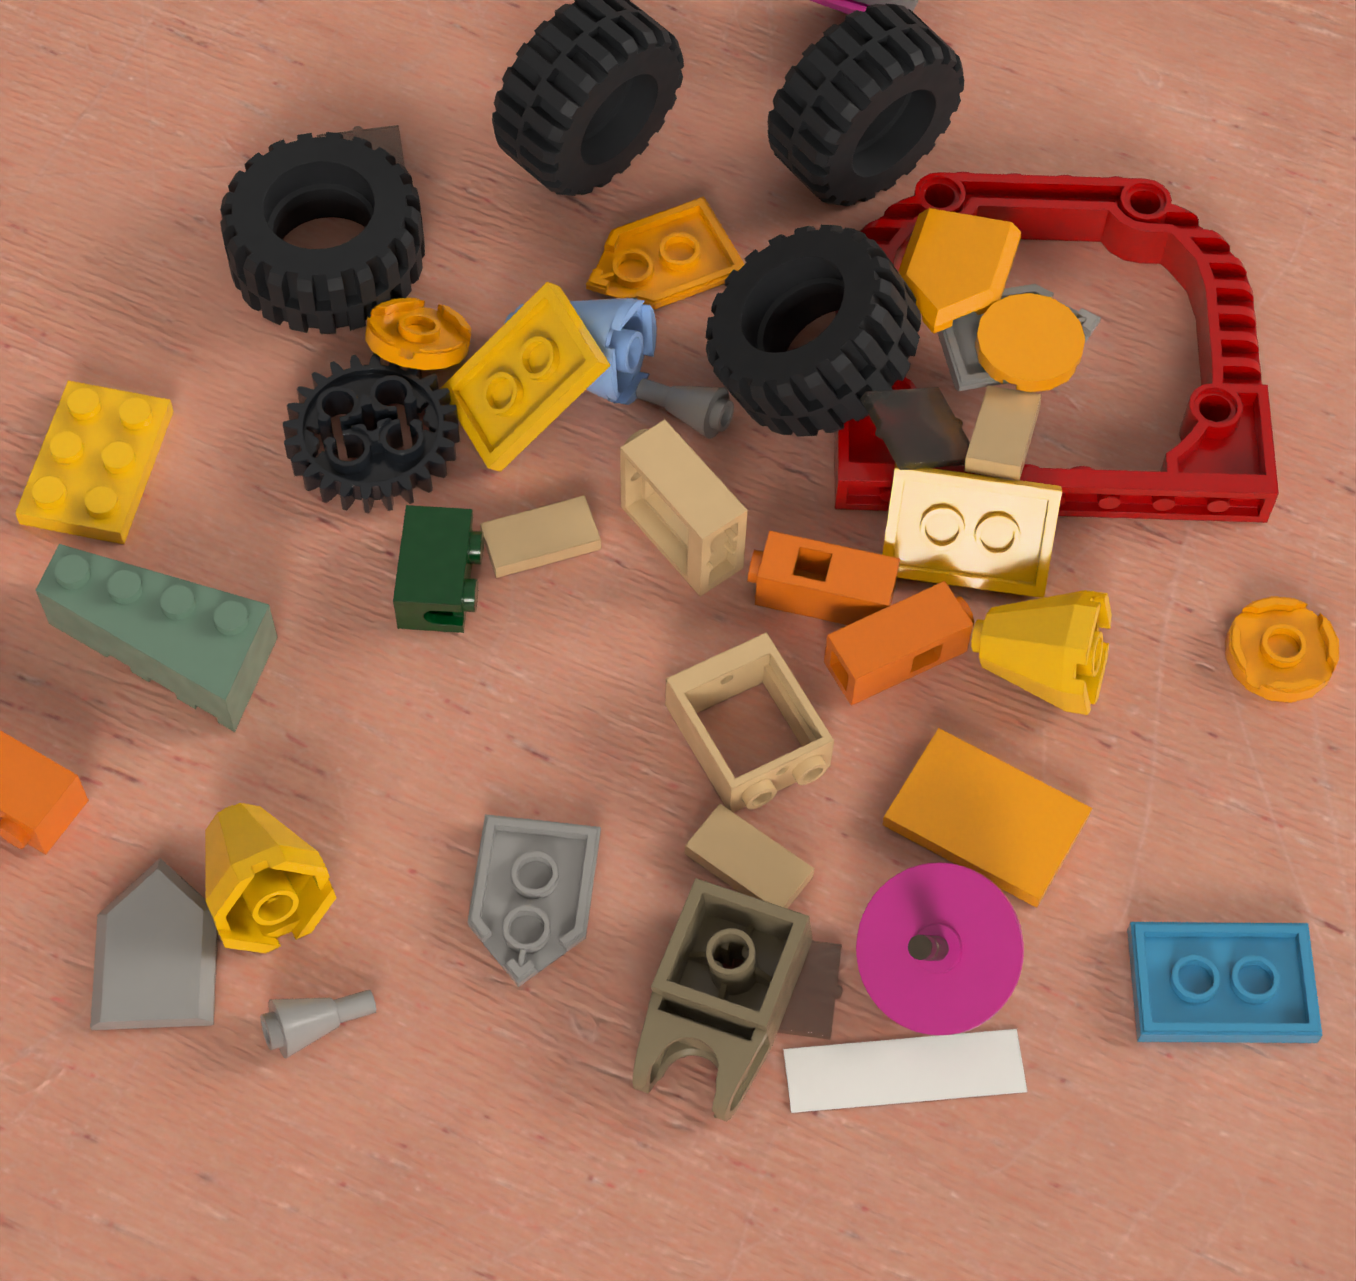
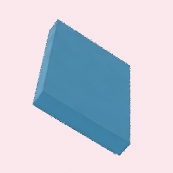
[1127,922,1322,1043]

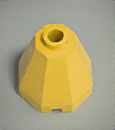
[971,590,1112,715]
[205,802,336,954]

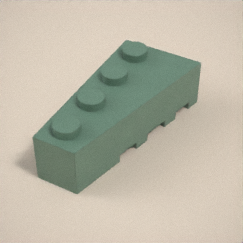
[36,544,278,732]

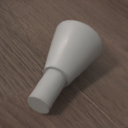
[636,378,734,439]
[260,990,376,1059]

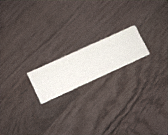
[783,1029,1027,1113]

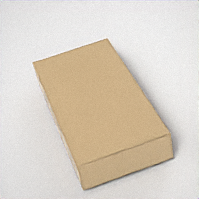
[965,385,1041,481]
[480,495,601,578]
[685,804,814,909]

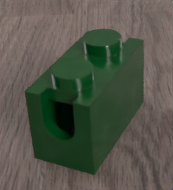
[393,505,484,633]

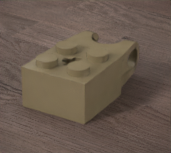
[633,878,813,1122]

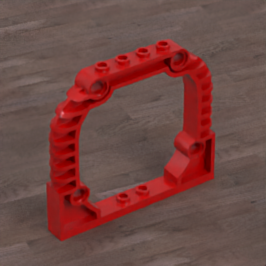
[834,172,1279,523]

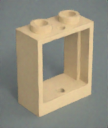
[620,419,748,596]
[665,632,834,812]

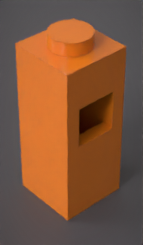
[747,530,900,625]
[824,581,974,706]

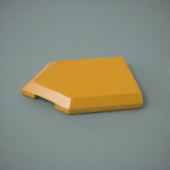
[586,196,745,310]
[898,208,1021,334]

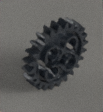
[283,353,460,513]

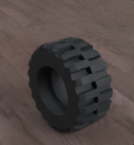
[492,0,684,196]
[767,3,964,206]
[220,132,425,334]
[705,224,921,437]

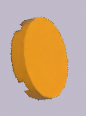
[975,293,1086,392]
[365,298,471,370]
[1225,596,1339,703]

